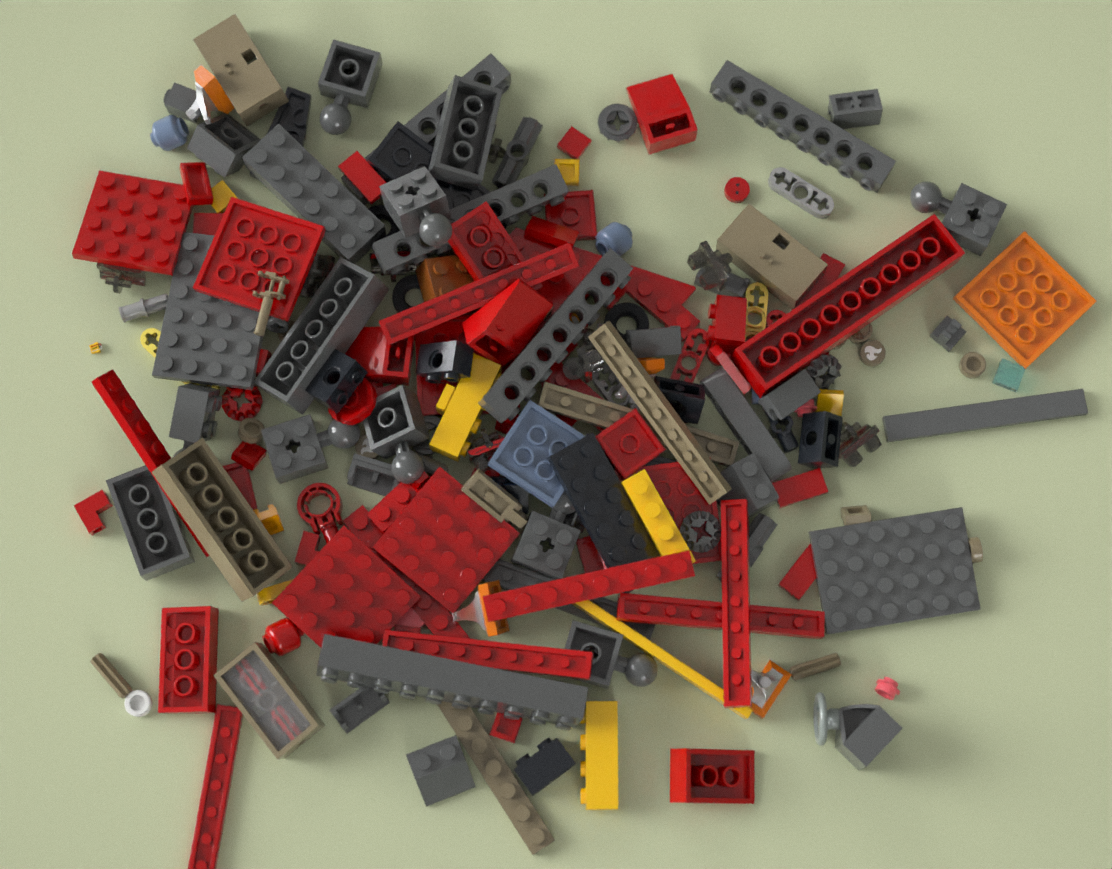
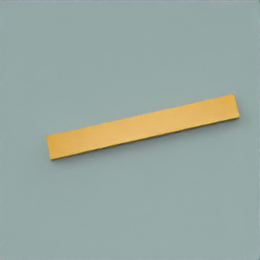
[573,600,753,719]

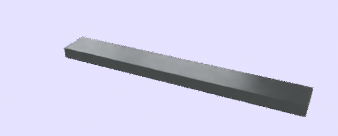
[882,389,1088,443]
[481,559,656,640]

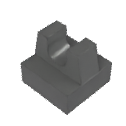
[930,316,967,352]

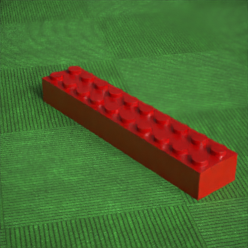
[730,214,965,399]

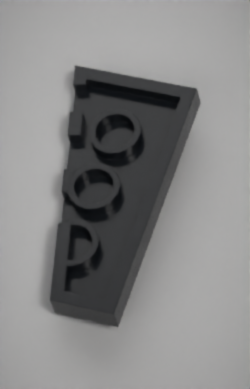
[250,86,312,179]

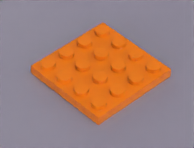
[953,231,1097,370]

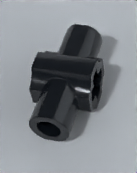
[762,408,799,453]

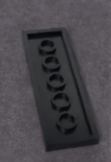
[367,121,508,229]
[547,433,661,593]

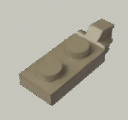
[461,469,528,529]

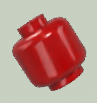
[262,618,304,656]

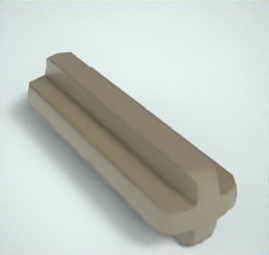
[91,653,133,698]
[790,653,841,681]

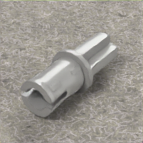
[119,294,168,323]

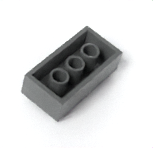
[428,75,503,191]
[106,465,195,581]

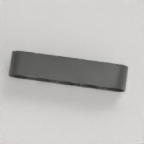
[700,367,792,483]

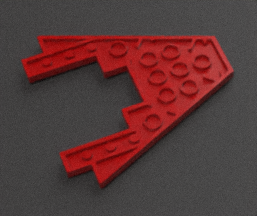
[509,227,701,432]

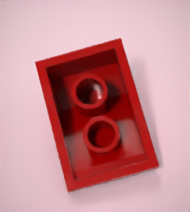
[670,748,755,804]

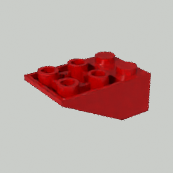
[626,74,698,155]
[462,279,553,367]
[345,326,415,386]

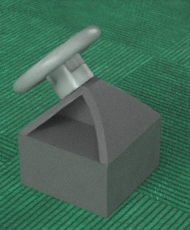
[813,692,903,770]

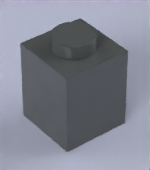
[164,82,198,124]

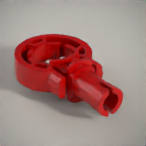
[297,483,343,543]

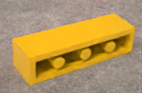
[429,353,502,462]
[621,469,696,563]
[580,701,618,810]

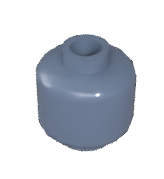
[150,115,189,151]
[595,222,633,256]

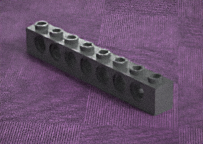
[341,53,511,205]
[709,60,896,193]
[372,164,569,276]
[478,248,633,423]

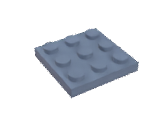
[487,400,585,508]

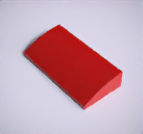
[448,201,543,291]
[158,606,219,714]

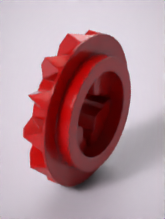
[221,386,262,421]

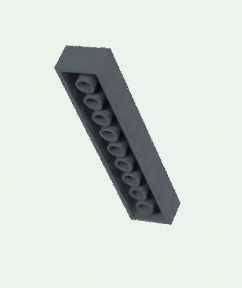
[316,634,588,730]

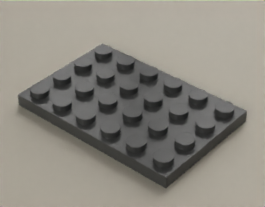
[152,232,264,390]
[808,507,981,634]

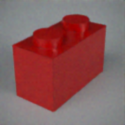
[707,294,747,353]

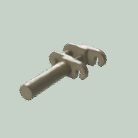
[252,271,290,336]

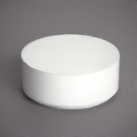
[124,690,153,717]

